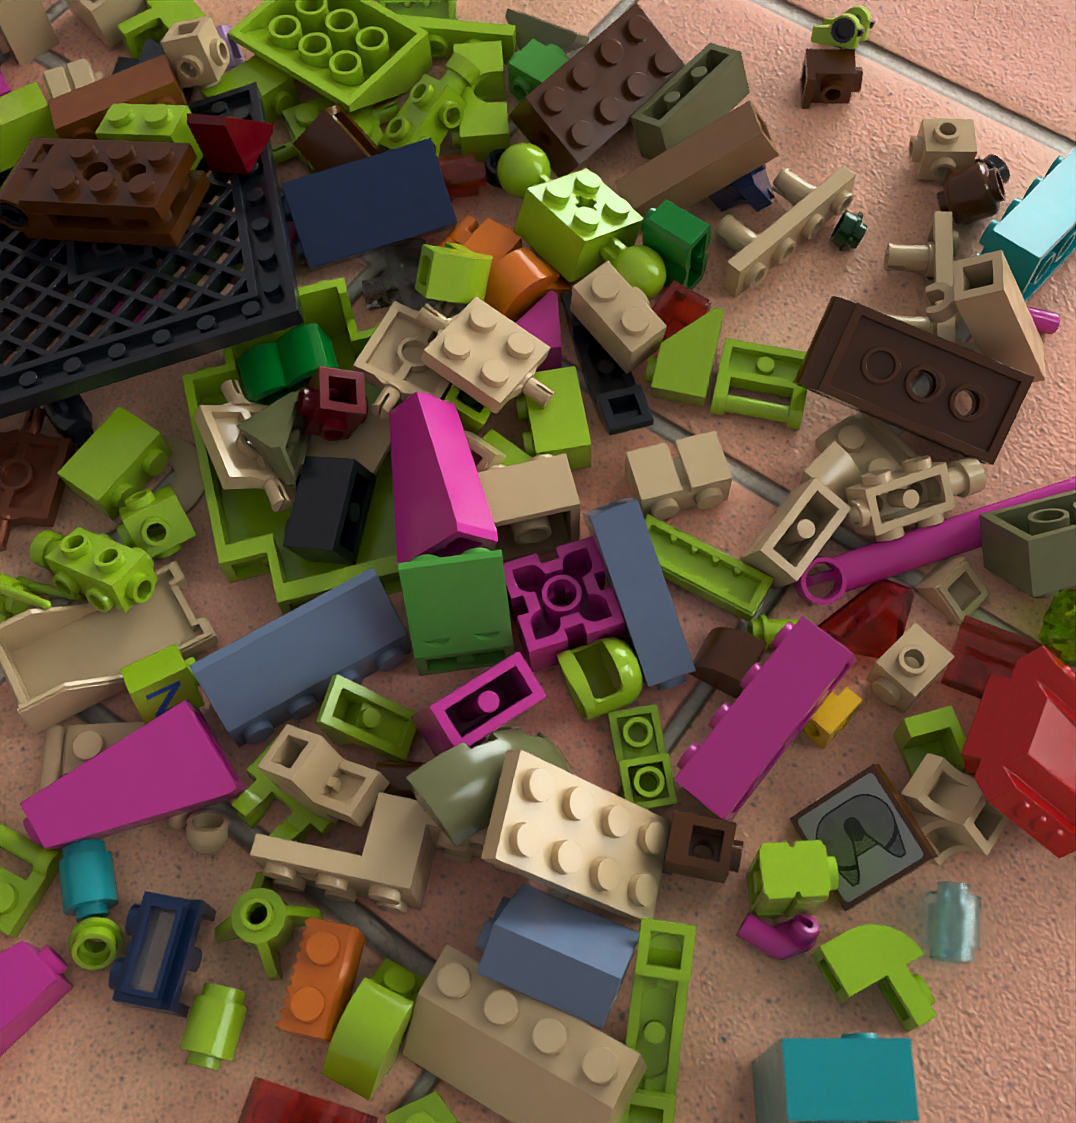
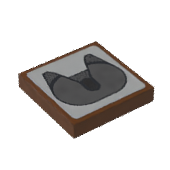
[790,764,938,911]

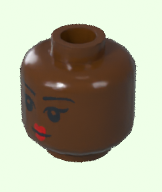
[937,162,1006,225]

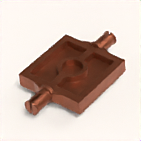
[0,407,76,552]

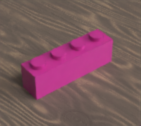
[674,615,857,821]

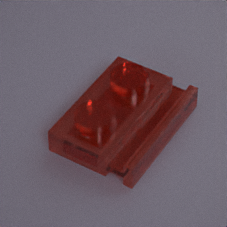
[940,615,1062,699]

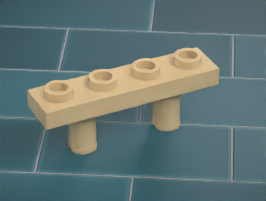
[714,165,856,298]
[884,211,963,381]

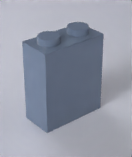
[476,883,639,1029]

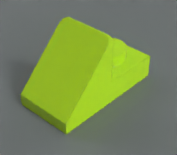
[316,674,417,761]

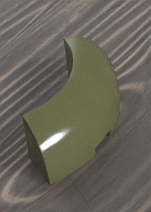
[406,728,574,847]

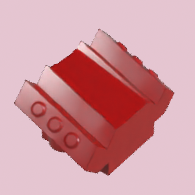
[961,645,1076,859]

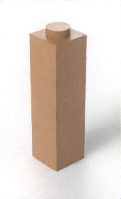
[615,100,779,218]

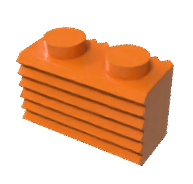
[276,917,366,1045]

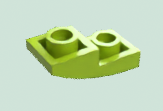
[607,704,678,809]

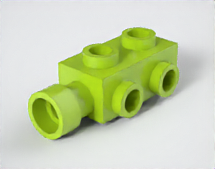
[378,52,481,157]
[29,527,159,613]

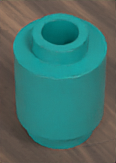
[58,839,118,922]

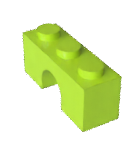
[450,41,510,165]

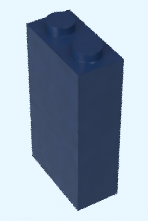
[281,138,457,272]

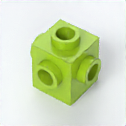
[116,484,197,560]

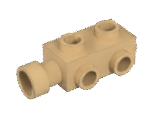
[845,456,986,542]

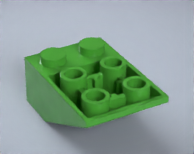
[398,548,514,676]

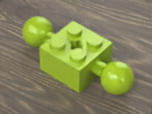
[497,143,666,300]

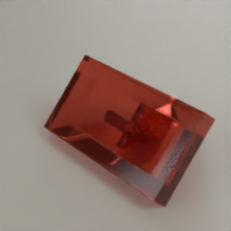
[818,579,914,658]

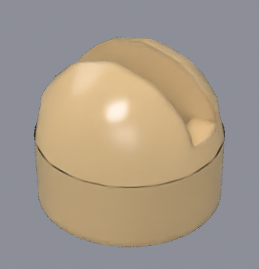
[186,810,229,855]

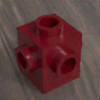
[297,366,368,441]

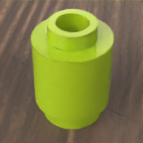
[179,983,248,1071]

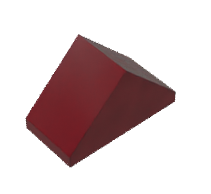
[187,113,274,175]

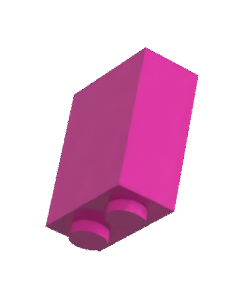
[411,651,547,757]

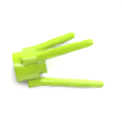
[0,572,86,623]

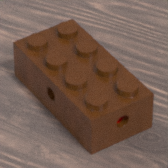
[508,3,685,178]

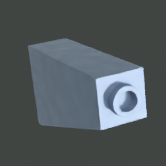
[582,498,696,690]

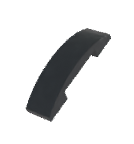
[561,292,654,436]

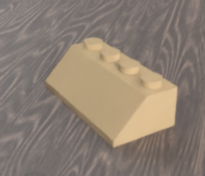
[402,944,647,1123]

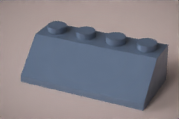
[190,567,412,748]

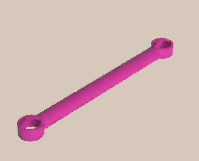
[794,476,1076,605]

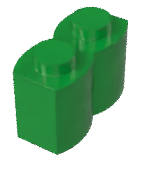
[640,199,711,299]
[237,323,339,405]

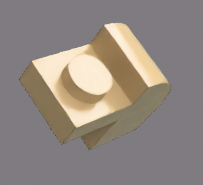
[257,724,390,827]

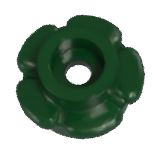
[830,210,867,251]

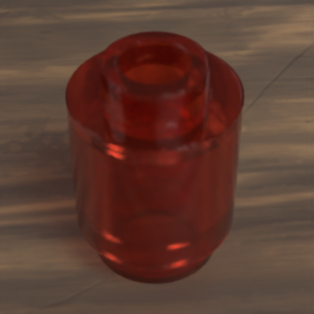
[437,153,487,198]

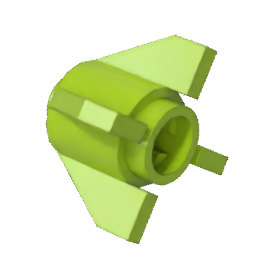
[214,871,324,981]

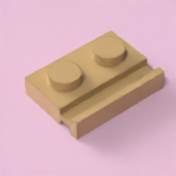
[815,412,918,488]

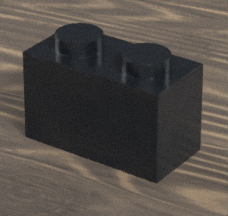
[283,456,377,565]

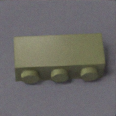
[630,43,750,160]

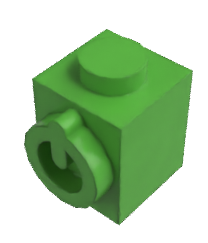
[507,39,569,101]

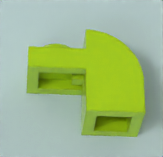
[117,0,206,59]
[415,242,493,304]
[811,924,937,1033]
[321,958,426,1100]

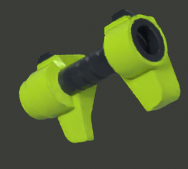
[811,5,876,49]

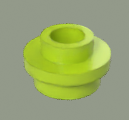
[68,917,124,970]

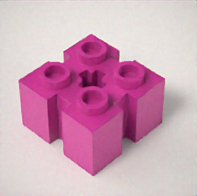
[503,536,625,672]

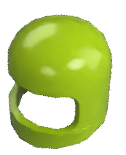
[557,637,644,722]

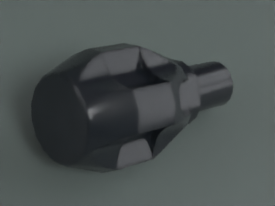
[44,394,94,449]

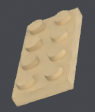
[481,749,671,923]

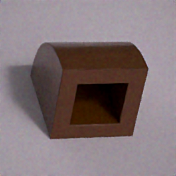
[688,627,767,699]

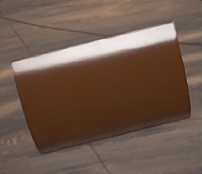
[293,103,383,172]

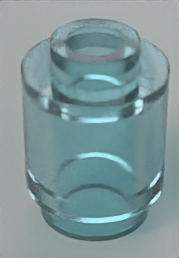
[924,881,981,964]

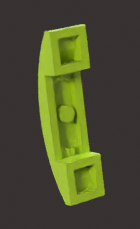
[619,917,697,1123]

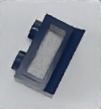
[109,891,217,1018]

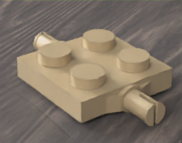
[416,296,556,414]
[352,300,457,419]
[194,379,306,512]

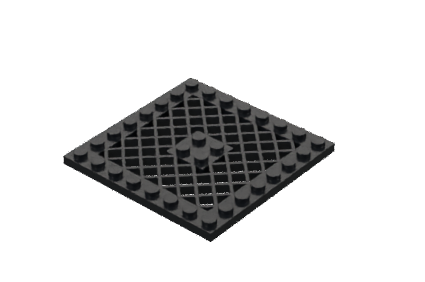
[0,82,305,419]

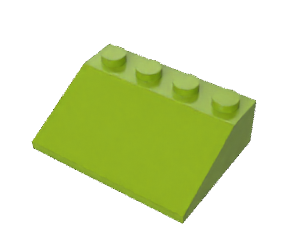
[228,0,433,112]

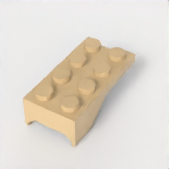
[0,560,219,734]

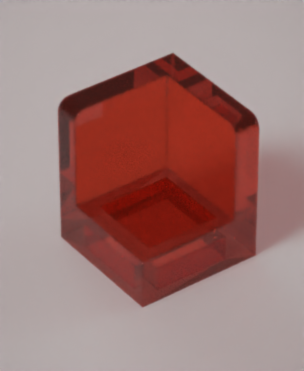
[651,281,711,342]

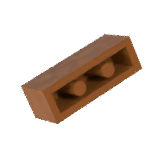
[48,54,187,140]

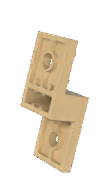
[250,792,516,914]

